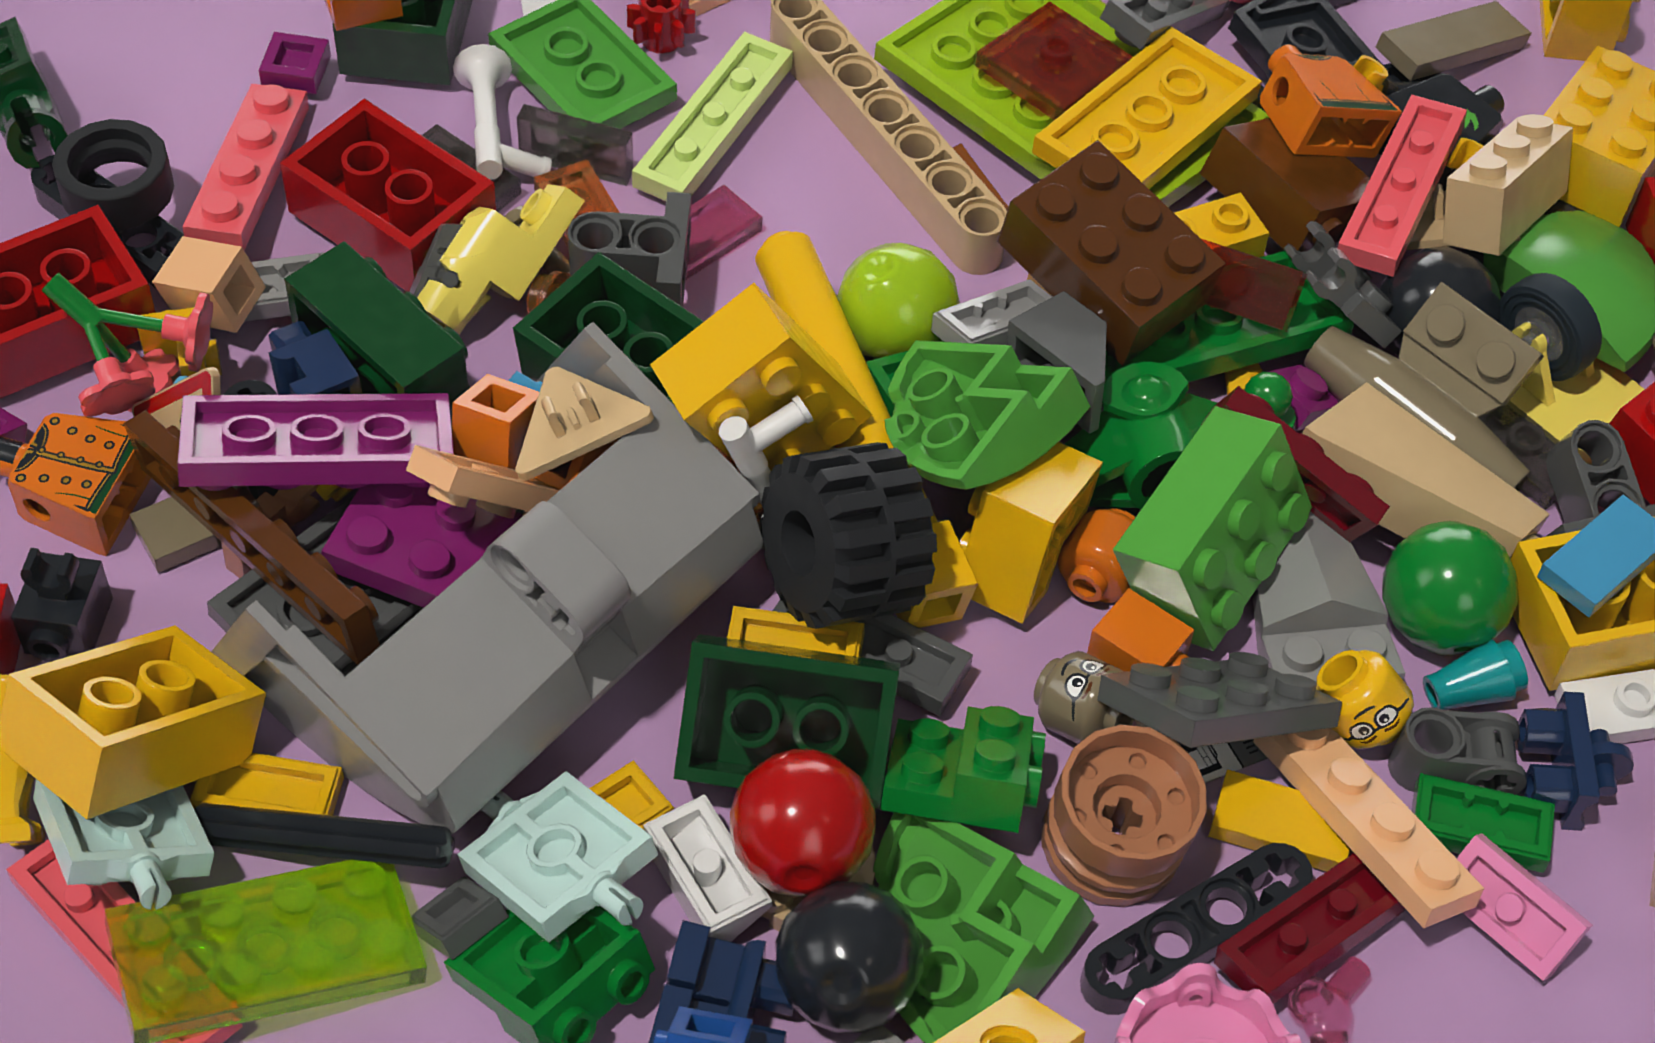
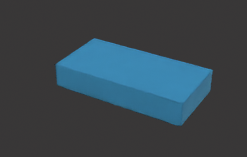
[1537,494,1655,618]

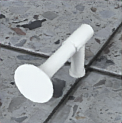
[453,44,552,182]
[719,395,813,550]

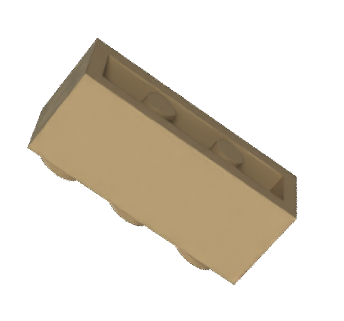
[1442,114,1573,256]

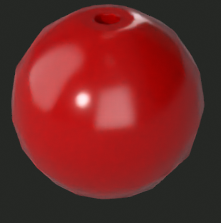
[730,749,876,897]

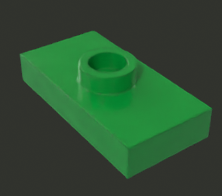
[1412,773,1555,873]

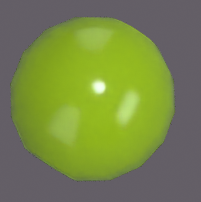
[837,243,960,361]

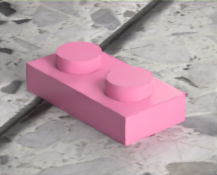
[1456,834,1593,981]

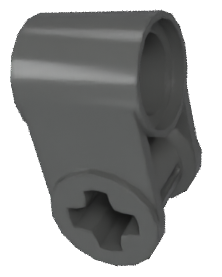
[1388,707,1527,795]

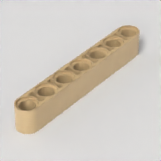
[770,0,1007,275]

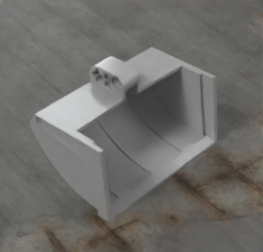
[211,322,763,835]

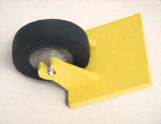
[1500,273,1645,465]

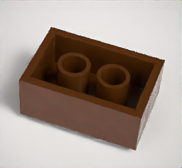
[997,140,1226,366]

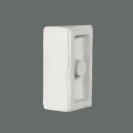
[643,794,773,942]

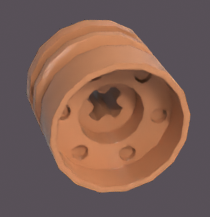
[1041,724,1206,907]

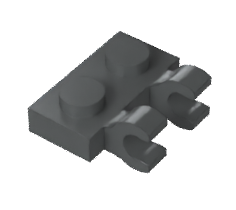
[1284,221,1402,349]

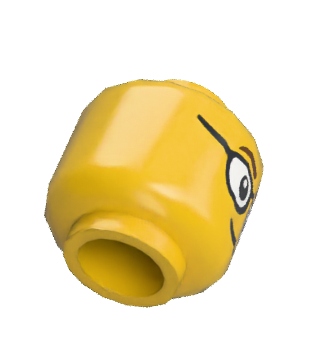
[1316,650,1414,749]

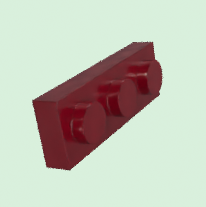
[1201,386,1390,543]
[1214,853,1406,1004]

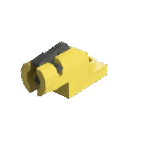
[409,184,585,335]

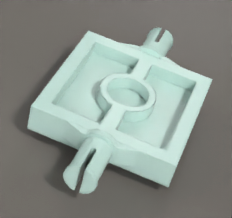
[457,771,658,942]
[33,779,214,910]

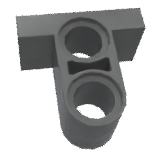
[568,192,691,307]
[1546,420,1655,536]

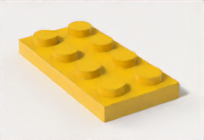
[1032,27,1262,189]

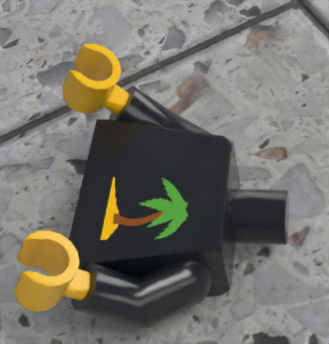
[1353,55,1505,191]

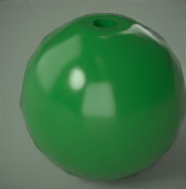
[1382,521,1518,656]

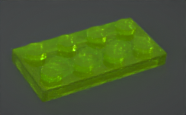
[105,860,427,1043]

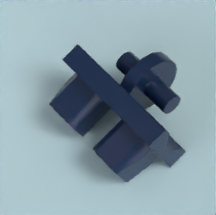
[1517,691,1634,831]

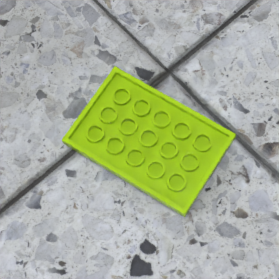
[874,0,1269,207]

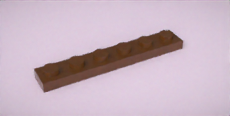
[123,410,380,665]

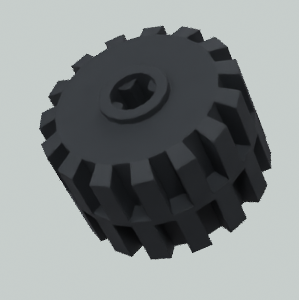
[760,442,937,629]

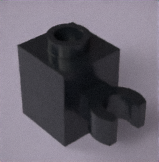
[11,548,113,662]

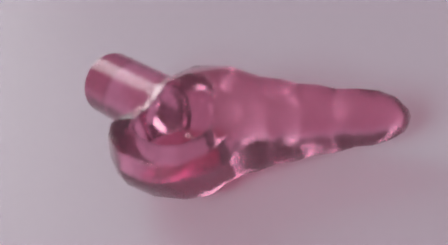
[1287,957,1371,1043]

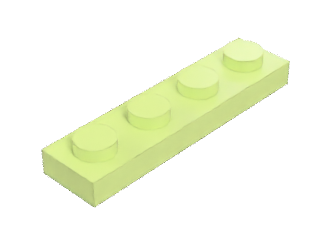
[632,31,793,201]

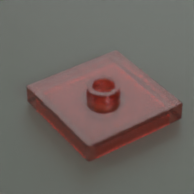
[975,1,1133,120]

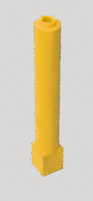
[755,231,978,628]

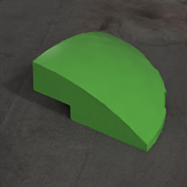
[1483,210,1655,372]
[884,340,1091,490]
[873,812,1094,1043]

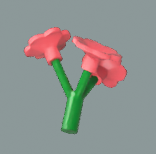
[42,273,213,417]

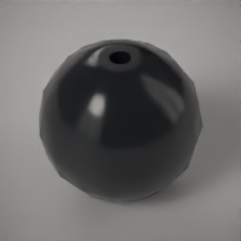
[1379,247,1501,356]
[775,881,923,1033]

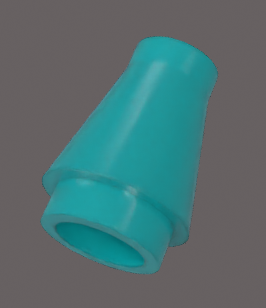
[1423,639,1528,710]

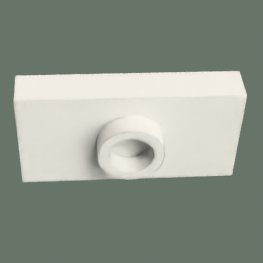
[1554,669,1655,743]

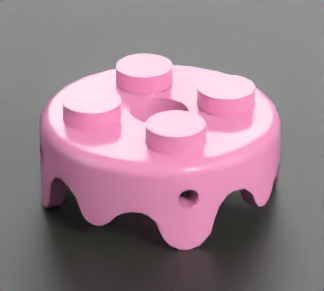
[1114,963,1302,1043]

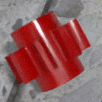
[627,0,696,54]

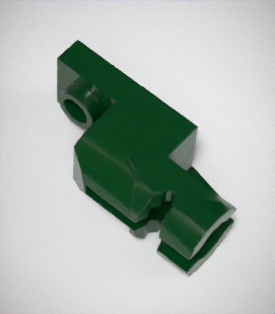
[0,17,68,169]

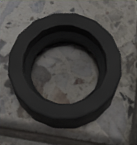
[52,119,174,231]

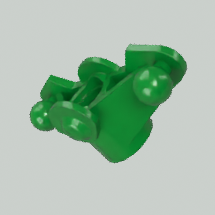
[1065,361,1296,510]

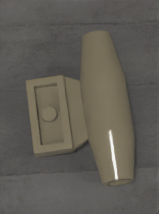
[1304,282,1544,491]

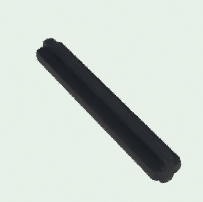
[195,803,455,869]

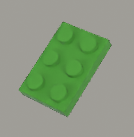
[488,0,677,147]

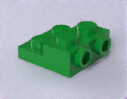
[880,706,1046,833]
[444,906,656,1043]

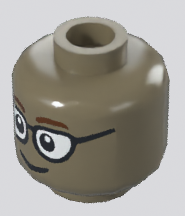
[1034,651,1135,744]

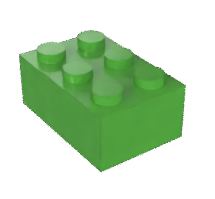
[1113,406,1312,651]

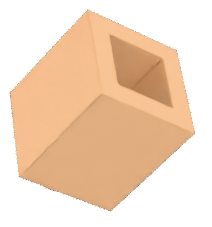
[152,236,266,333]

